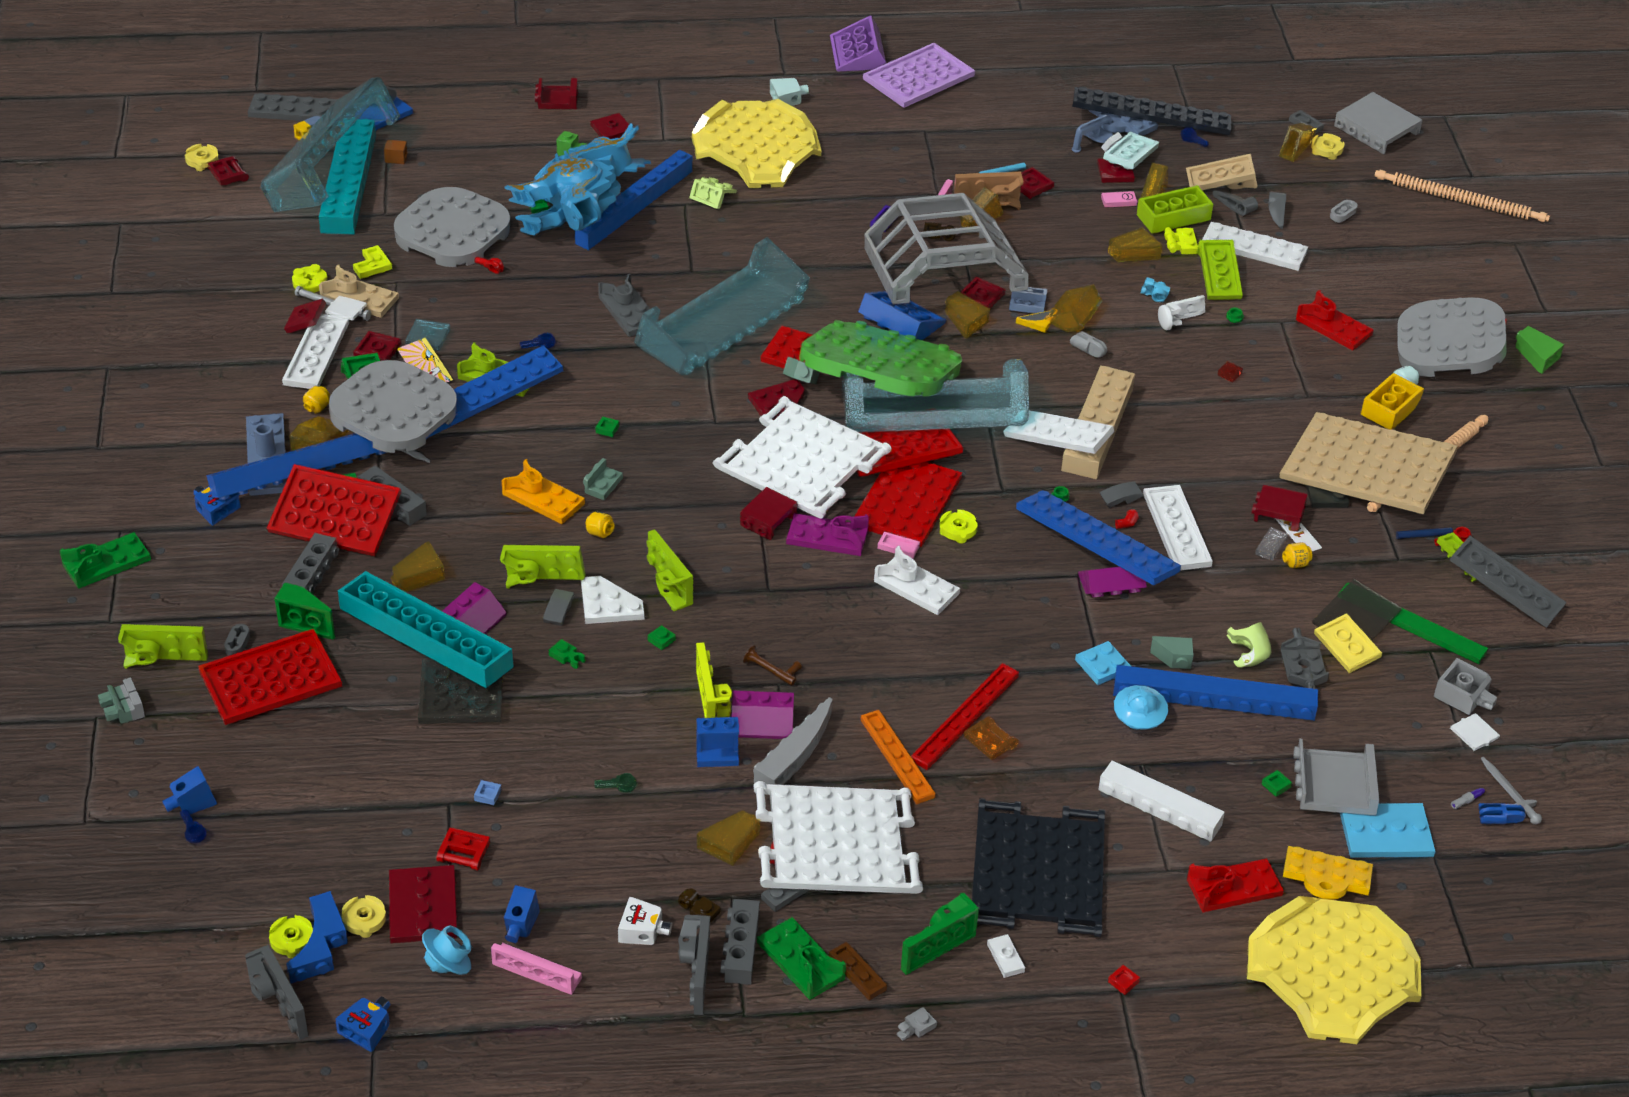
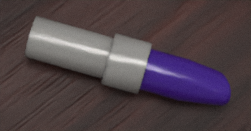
[1451,788,1485,809]

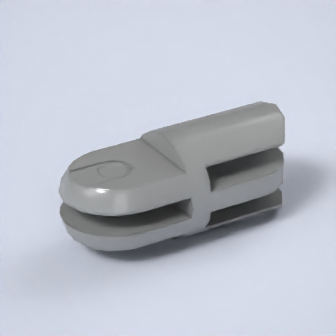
[1070,331,1107,358]

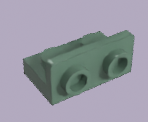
[583,458,623,500]

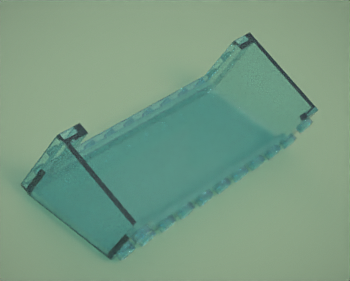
[261,77,400,212]
[634,237,810,375]
[841,359,1029,432]

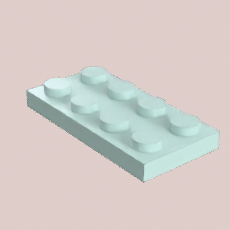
[1103,132,1159,169]

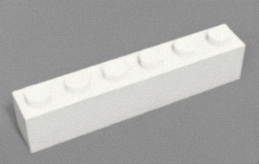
[1098,761,1225,842]

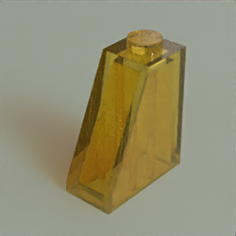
[1279,123,1316,162]
[1141,163,1168,198]
[959,187,1003,227]
[1108,227,1162,262]
[945,291,990,339]
[391,541,445,592]
[697,810,760,866]

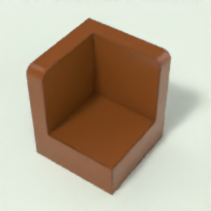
[384,140,408,164]

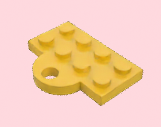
[1283,846,1373,900]

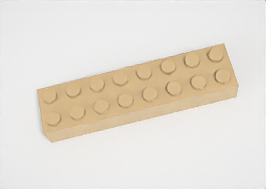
[1061,365,1135,479]

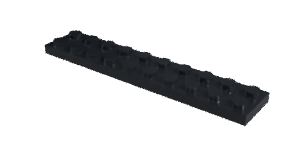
[1072,86,1231,135]

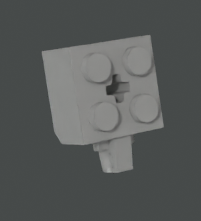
[1434,658,1497,715]

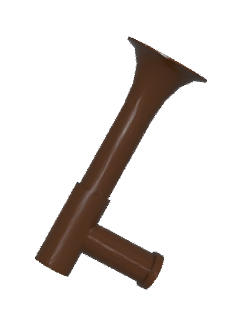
[743,645,802,686]

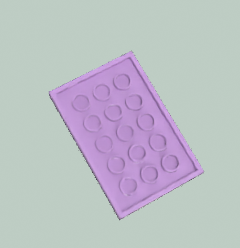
[863,43,975,108]

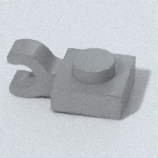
[897,1007,937,1041]

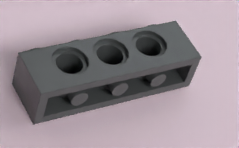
[358,466,427,526]
[282,533,339,594]
[721,899,760,985]

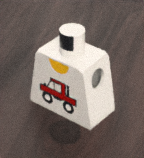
[618,897,672,945]

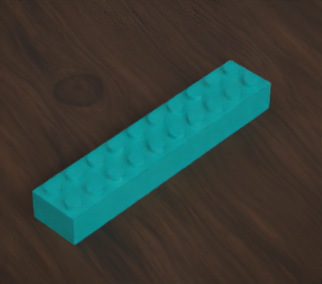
[319,118,376,234]
[338,571,514,688]

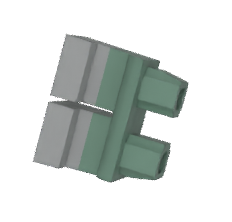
[98,677,145,724]

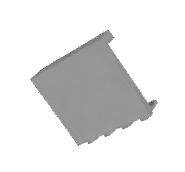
[1334,92,1422,154]
[1294,738,1379,815]

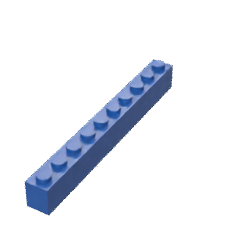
[575,150,693,250]
[206,433,387,500]
[1113,665,1318,721]

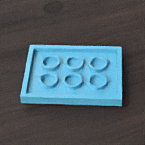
[1340,803,1435,858]

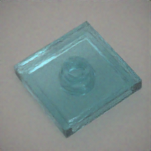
[405,319,450,351]

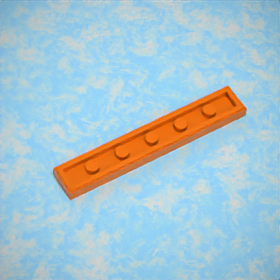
[861,710,935,805]

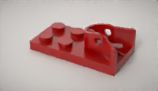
[1296,290,1374,351]
[1187,858,1284,913]

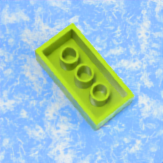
[1137,185,1213,234]

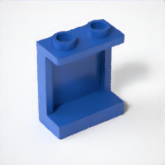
[696,717,739,767]

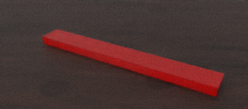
[911,663,1019,770]

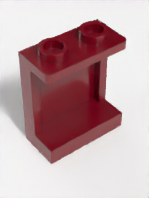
[535,78,578,110]
[1251,484,1308,532]
[740,487,797,540]

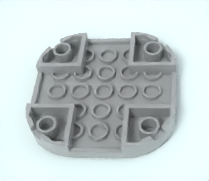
[394,187,510,267]
[1398,298,1507,377]
[329,360,457,453]

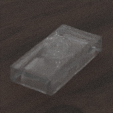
[1255,527,1288,561]

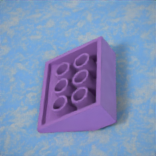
[830,15,886,72]

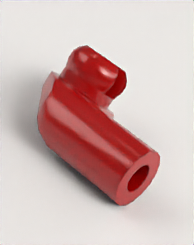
[1115,509,1139,529]

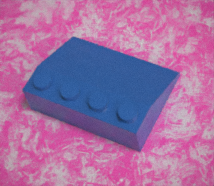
[858,291,947,340]

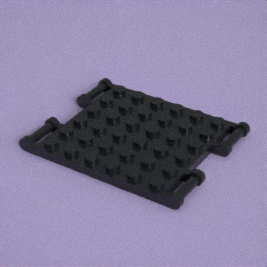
[972,798,1105,938]

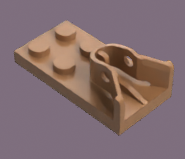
[954,172,1023,210]

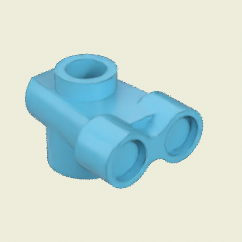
[1140,277,1170,302]

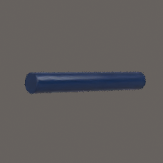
[1396,527,1453,539]

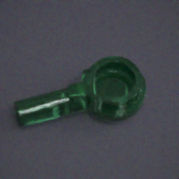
[595,773,637,793]

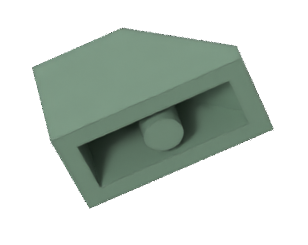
[783,357,820,384]
[1150,636,1193,669]

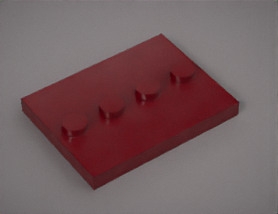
[389,865,457,944]

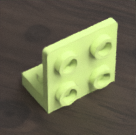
[689,177,737,209]

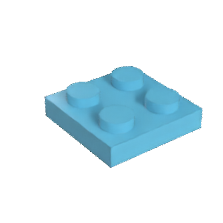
[1075,641,1131,685]

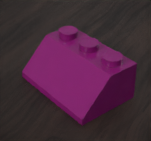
[1078,567,1147,597]
[442,582,506,634]
[732,690,794,739]

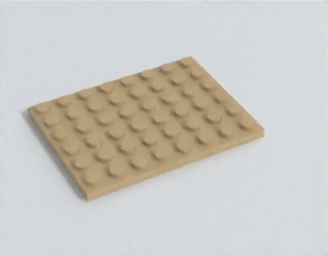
[1280,412,1457,514]

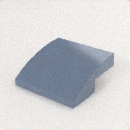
[1009,287,1047,313]

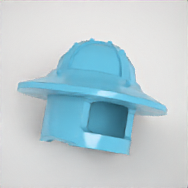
[1114,685,1168,729]
[422,926,471,975]

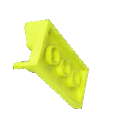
[696,643,732,718]

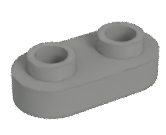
[1330,200,1357,223]

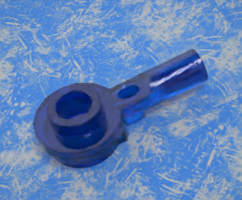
[1180,128,1209,147]
[520,332,556,349]
[180,810,207,843]

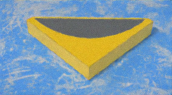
[1016,309,1058,333]

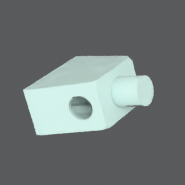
[770,78,809,106]

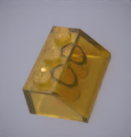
[1045,284,1103,332]

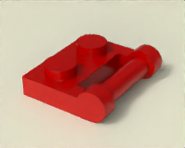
[436,827,490,871]

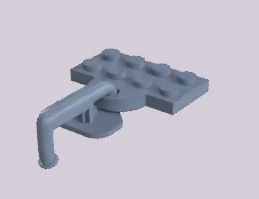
[1072,110,1158,153]

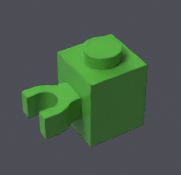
[556,131,586,156]

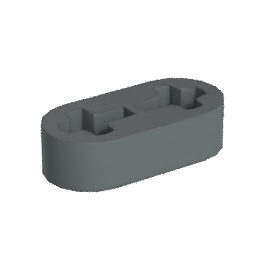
[224,624,250,656]

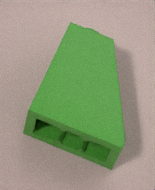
[1515,326,1564,374]

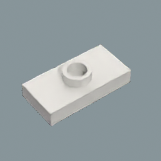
[987,934,1025,978]

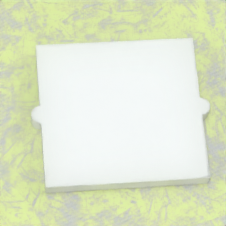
[325,296,367,320]
[1450,713,1500,751]

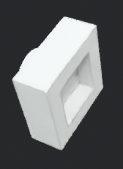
[1101,132,1122,152]

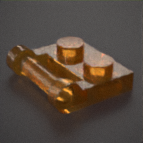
[964,716,1019,760]

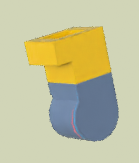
[293,116,325,144]

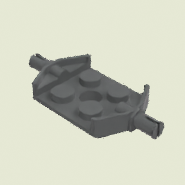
[1280,628,1329,689]

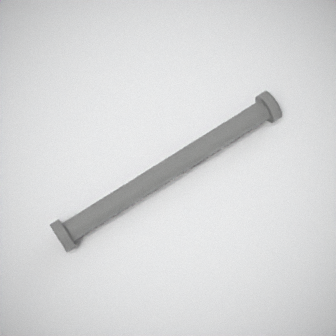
[295,286,371,321]

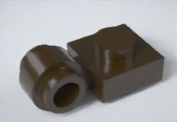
[923,222,956,241]
[678,888,721,922]

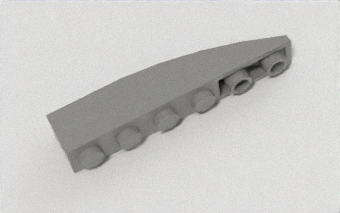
[753,697,832,785]

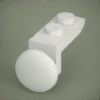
[1158,295,1205,330]

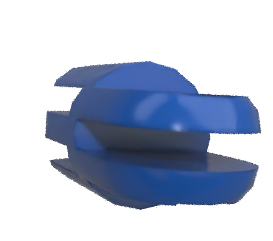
[1478,803,1526,824]

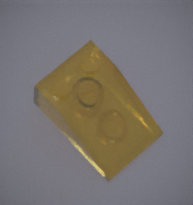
[289,416,349,451]

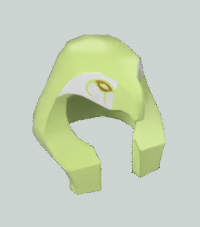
[1227,622,1271,668]

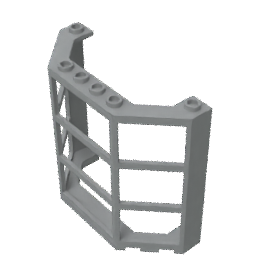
[865,193,1029,304]

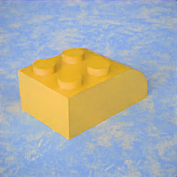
[1361,373,1424,430]

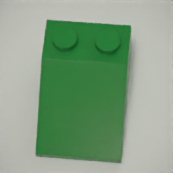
[274,583,335,640]

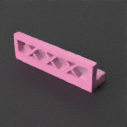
[491,943,582,995]

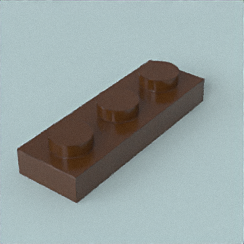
[829,942,887,1001]

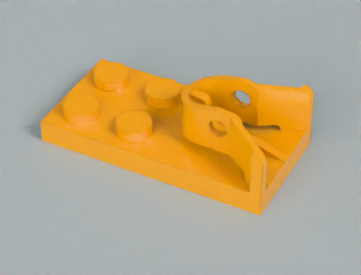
[502,459,585,524]

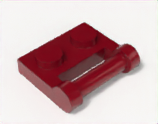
[208,156,249,186]

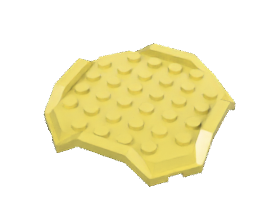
[691,99,822,188]
[1247,896,1421,1044]

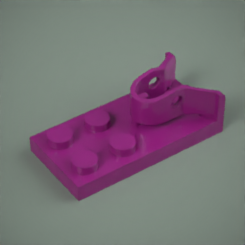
[786,513,869,556]

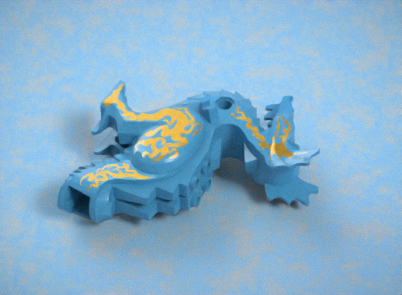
[505,123,651,236]

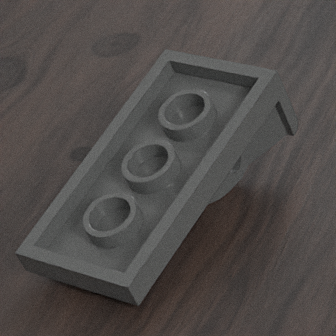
[598,274,660,337]
[678,915,710,1015]
[245,945,308,1040]

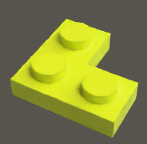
[353,245,392,279]

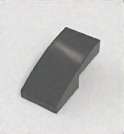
[1099,482,1144,508]
[543,589,575,626]

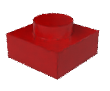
[1108,965,1140,995]

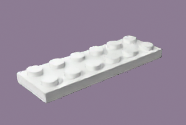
[1202,222,1308,271]
[282,314,349,389]
[1003,409,1114,454]
[1143,485,1213,570]

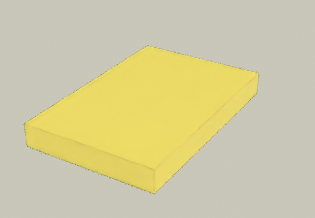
[1314,613,1382,673]

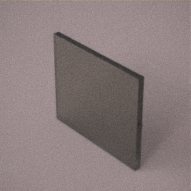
[1312,579,1402,641]

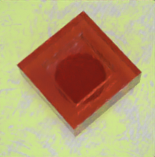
[1218,361,1243,383]

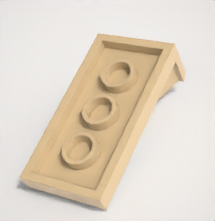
[1186,154,1257,190]
[319,264,399,318]

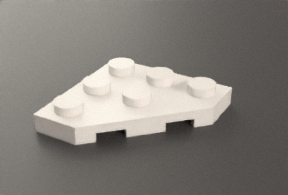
[581,576,644,624]

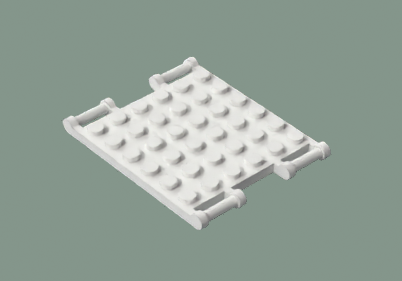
[713,396,892,519]
[754,781,923,894]

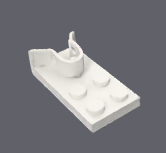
[874,546,960,615]

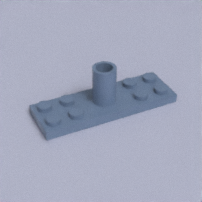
[246,413,287,496]

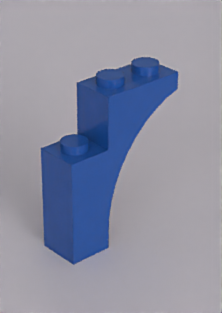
[286,891,348,983]

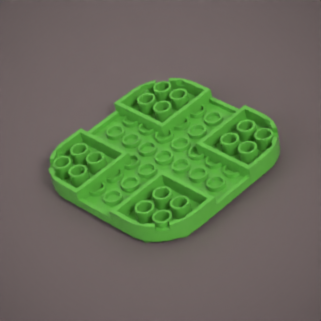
[799,320,962,396]

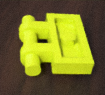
[1164,227,1198,254]

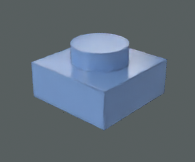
[474,780,501,805]

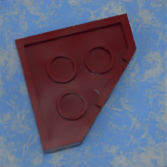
[748,379,805,420]

